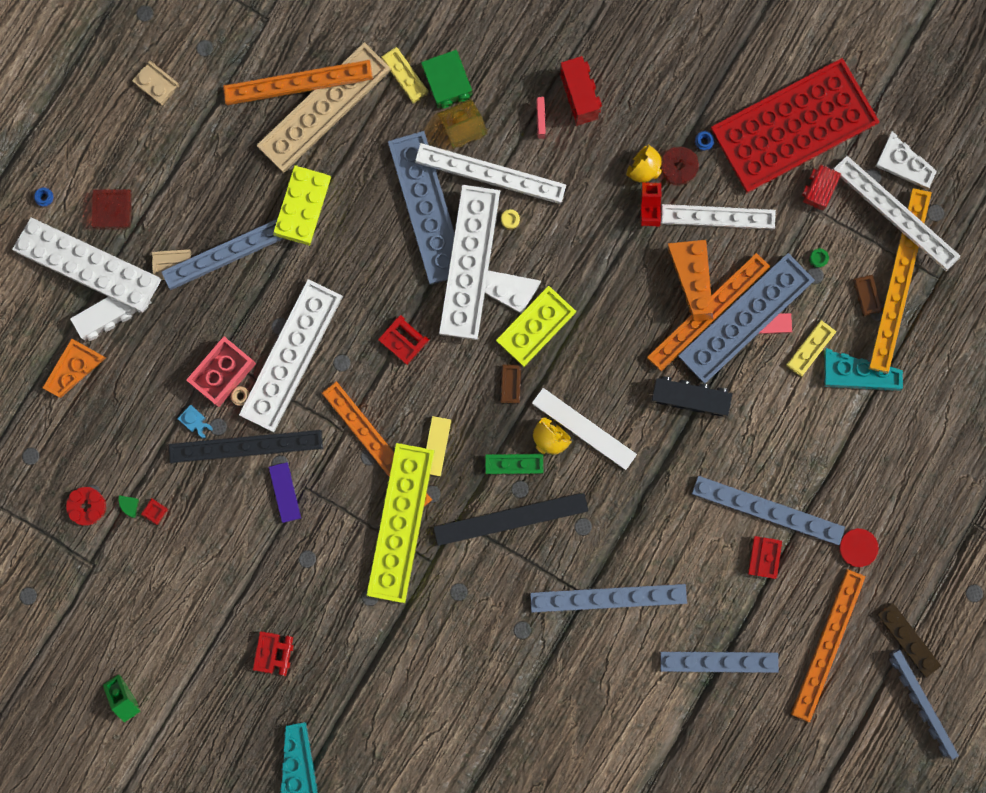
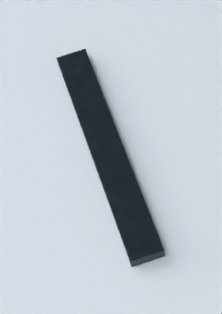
[169,430,324,464]
[434,493,589,546]

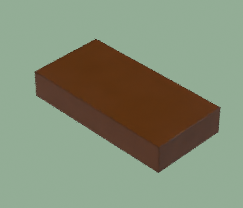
[853,275,882,316]
[501,365,521,404]

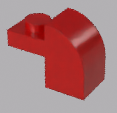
[640,182,662,226]

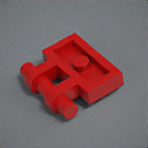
[253,631,294,676]

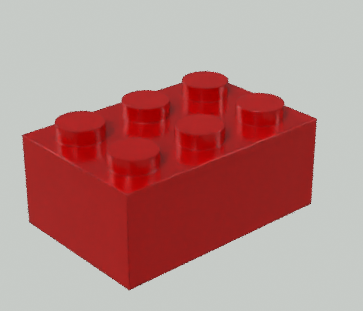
[560,56,602,126]

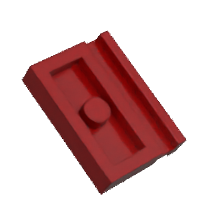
[748,536,782,579]

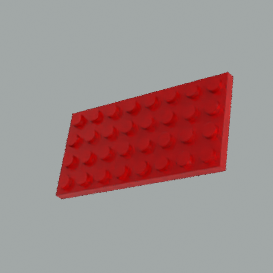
[710,58,880,193]

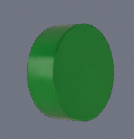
[809,248,829,268]

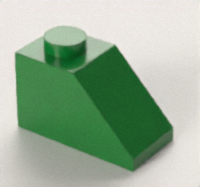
[103,674,141,723]

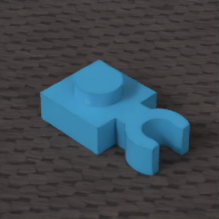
[178,405,213,438]

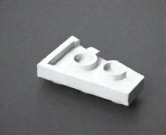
[876,131,937,190]
[485,271,541,314]

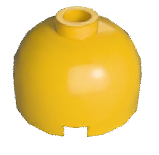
[626,144,662,183]
[533,418,572,455]

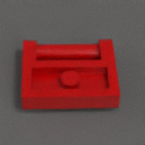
[378,315,430,365]

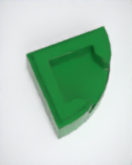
[119,495,139,518]

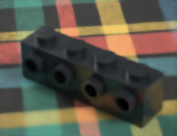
[651,376,733,418]

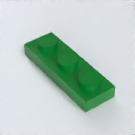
[486,454,544,474]

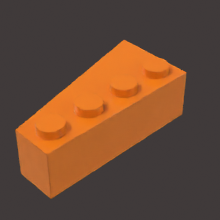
[668,240,713,321]

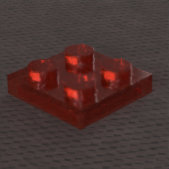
[92,189,132,228]

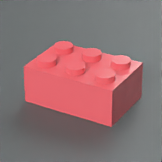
[187,337,256,407]

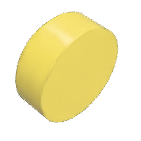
[501,210,520,229]

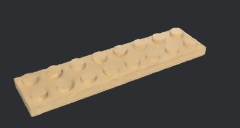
[257,42,391,173]

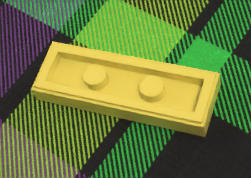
[381,47,429,103]
[786,320,836,377]
[426,416,451,477]

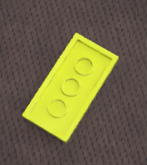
[273,166,331,246]
[496,286,576,367]

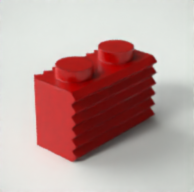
[802,165,841,211]

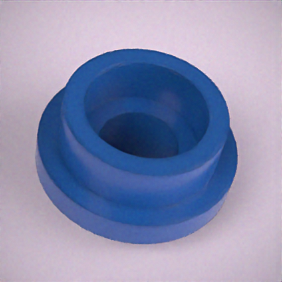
[695,131,714,150]
[34,188,54,207]

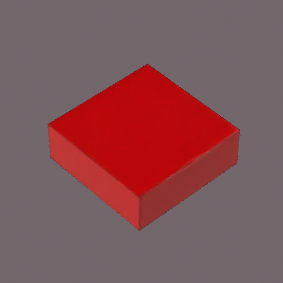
[141,498,169,525]

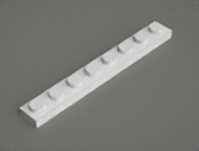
[415,143,566,204]
[834,156,961,271]

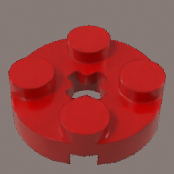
[66,487,106,526]

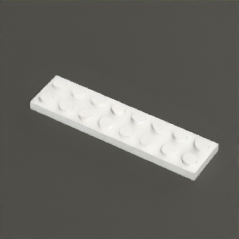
[439,185,500,340]
[12,218,161,313]
[239,279,343,432]

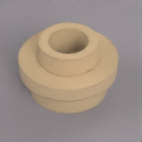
[231,387,250,406]

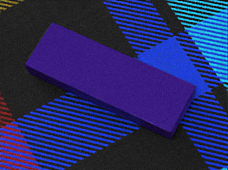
[269,462,301,523]

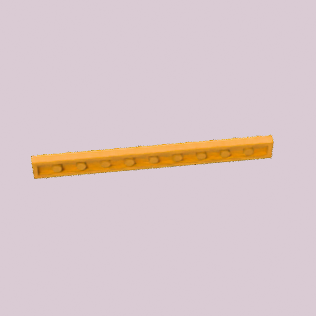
[869,188,932,374]

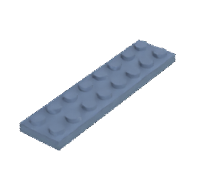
[388,131,455,285]
[678,253,815,384]

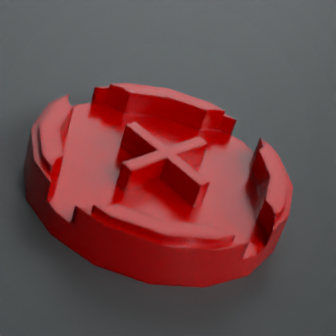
[839,529,879,567]

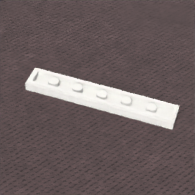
[661,204,775,230]
[532,388,637,470]

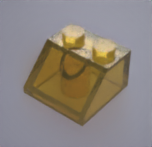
[437,99,488,149]

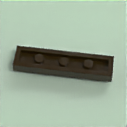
[877,603,941,678]

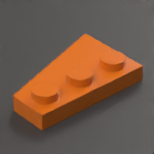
[43,339,106,398]

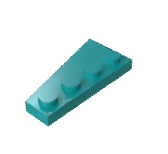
[824,348,903,391]
[281,722,318,793]

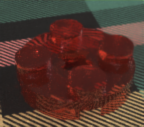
[661,147,699,185]

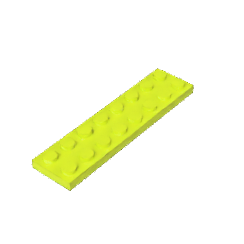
[367,443,435,603]

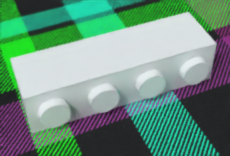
[71,297,152,341]

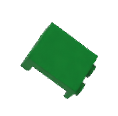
[421,49,473,109]

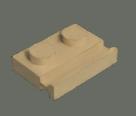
[133,61,179,105]
[152,250,191,280]

